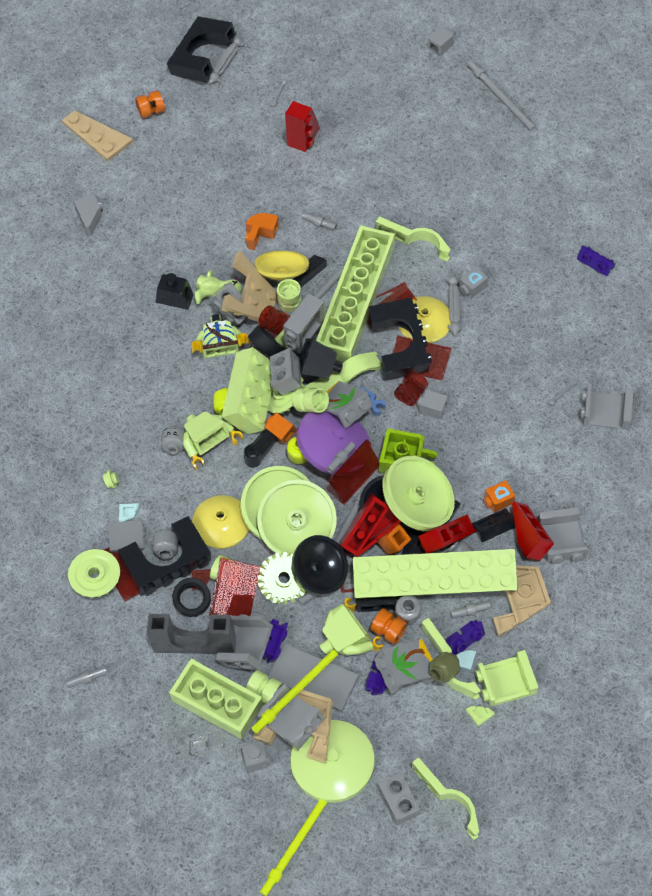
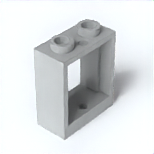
[283,293,325,354]

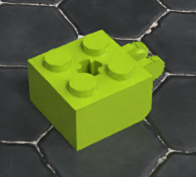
[379,428,437,473]

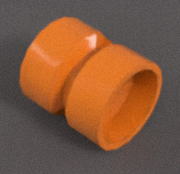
[135,90,165,119]
[370,608,408,645]

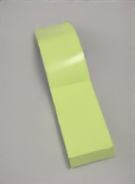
[376,217,450,262]
[304,352,382,391]
[421,618,481,700]
[412,757,479,840]

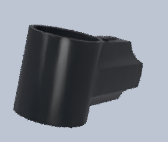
[244,430,277,468]

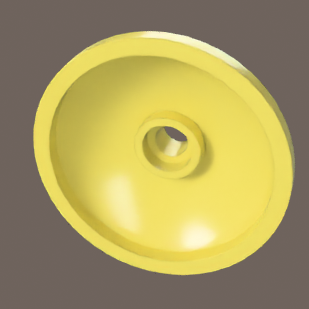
[254,251,309,281]
[399,296,451,343]
[192,495,249,549]

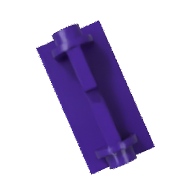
[577,245,616,276]
[262,619,288,663]
[445,620,485,655]
[365,652,387,696]

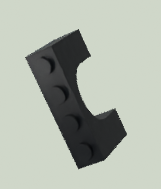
[167,16,236,82]
[368,297,432,380]
[118,516,211,596]

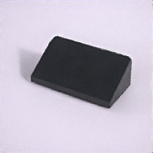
[292,255,327,287]
[472,508,515,543]
[356,596,397,612]

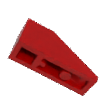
[512,501,554,561]
[419,514,476,554]

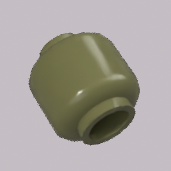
[429,652,460,683]

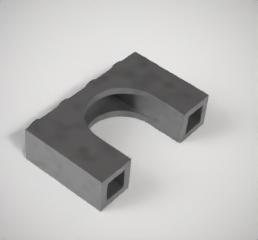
[147,614,236,654]

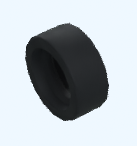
[248,325,284,357]
[172,577,211,617]

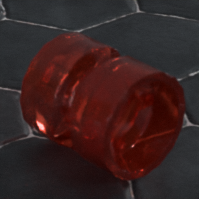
[258,305,291,336]
[394,371,428,406]

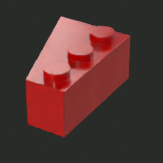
[285,101,320,152]
[339,493,402,557]

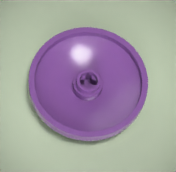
[296,411,371,476]

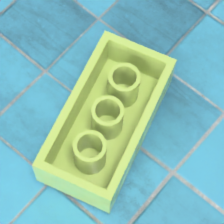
[221,347,273,434]
[169,659,263,740]

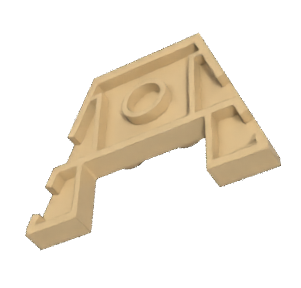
[221,251,277,324]
[493,565,551,637]
[253,690,333,764]

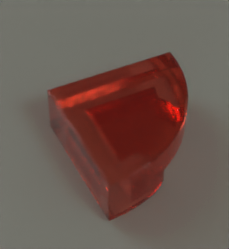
[192,569,211,591]

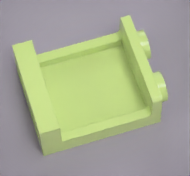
[475,650,539,707]

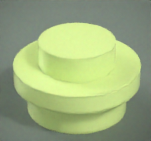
[103,470,119,489]

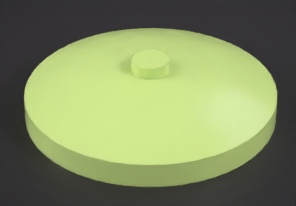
[383,456,455,531]
[240,466,310,540]
[257,480,337,554]
[291,720,375,803]

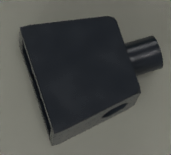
[155,273,194,310]
[299,338,343,378]

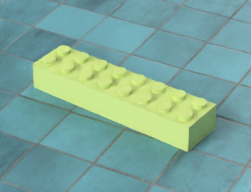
[316,225,395,362]
[353,549,517,598]

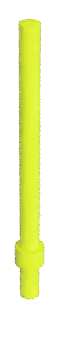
[252,649,338,733]
[260,800,328,896]

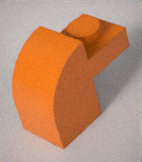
[245,213,279,250]

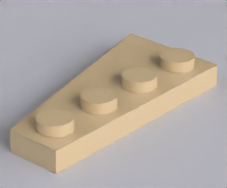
[62,110,133,162]

